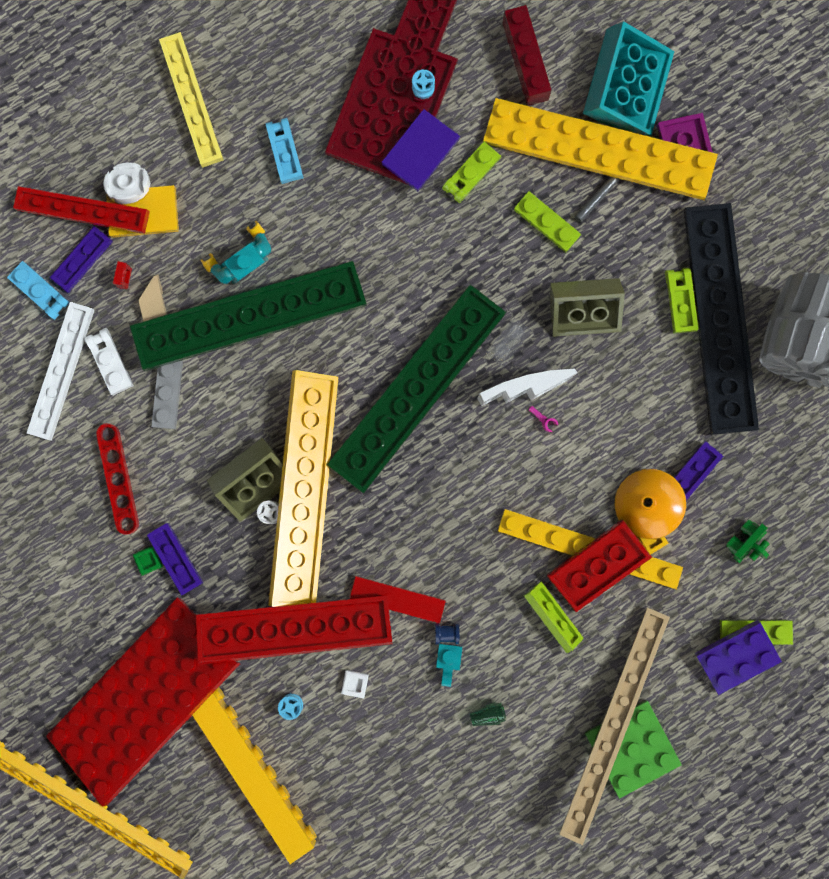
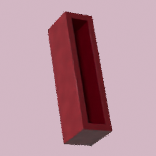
[502,5,552,106]

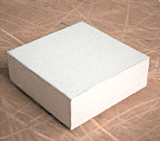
[341,670,369,699]

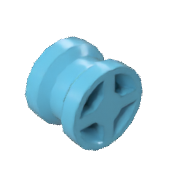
[412,70,435,99]
[278,693,303,720]

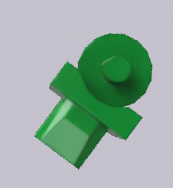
[726,520,770,564]

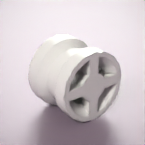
[257,501,279,524]

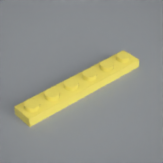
[159,32,224,168]

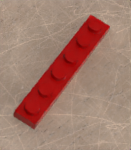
[13,186,150,234]

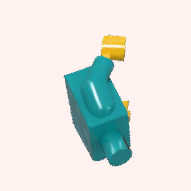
[201,221,271,284]

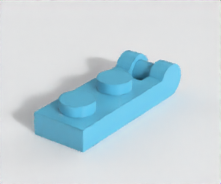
[265,118,304,184]
[7,261,70,320]

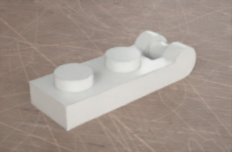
[85,328,134,395]

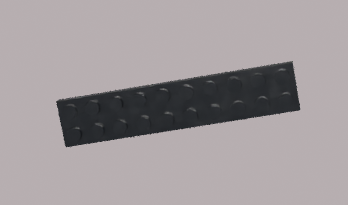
[684,203,759,435]

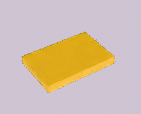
[106,185,179,238]

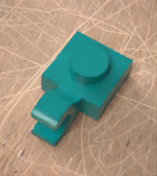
[436,643,463,687]

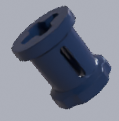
[435,623,460,645]

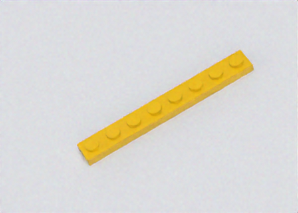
[498,509,683,590]

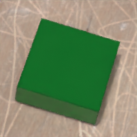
[133,546,164,576]

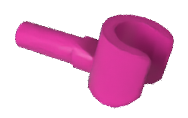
[529,406,558,432]

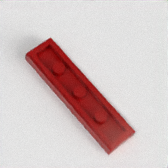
[350,576,446,623]

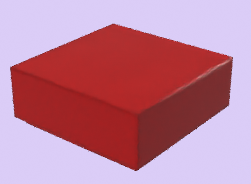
[113,261,132,290]

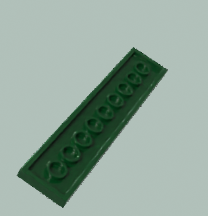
[130,261,367,371]
[327,284,507,494]

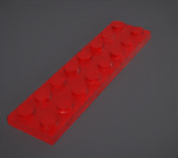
[196,596,392,665]

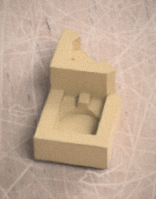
[139,274,167,321]

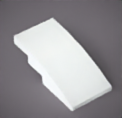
[477,369,577,406]

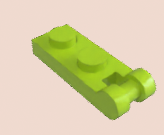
[442,141,501,203]
[665,268,699,334]

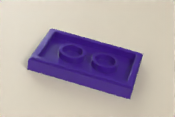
[382,109,460,192]

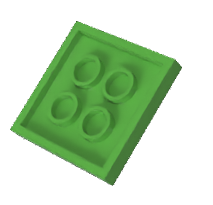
[585,700,682,799]

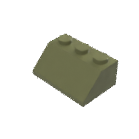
[550,278,625,337]
[207,438,283,522]

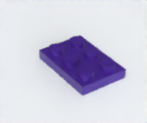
[695,620,782,695]

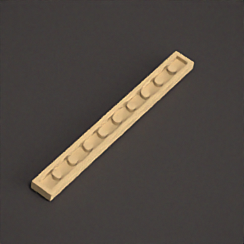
[559,608,670,845]

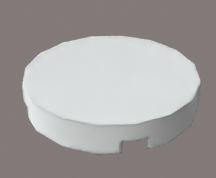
[103,162,151,204]

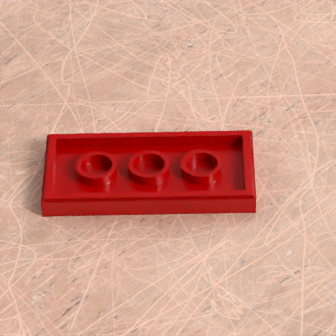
[547,519,652,612]

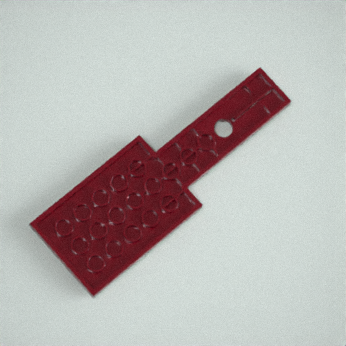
[325,0,458,185]

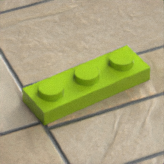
[514,191,581,253]
[524,581,584,653]
[720,620,793,645]

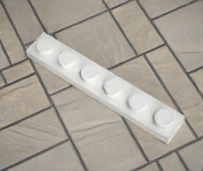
[27,302,94,441]

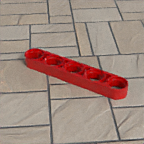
[96,423,139,535]

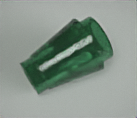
[470,701,506,726]

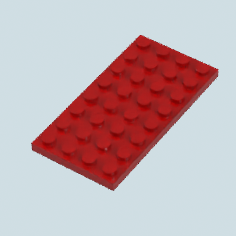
[46,597,240,807]

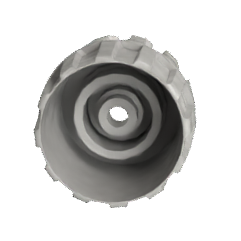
[759,272,829,388]

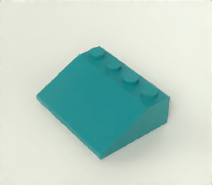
[583,21,675,136]

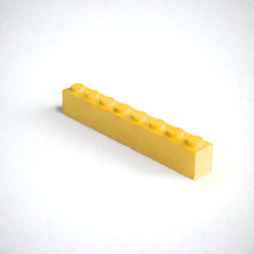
[192,687,317,864]

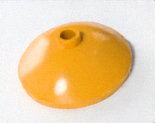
[615,469,686,539]

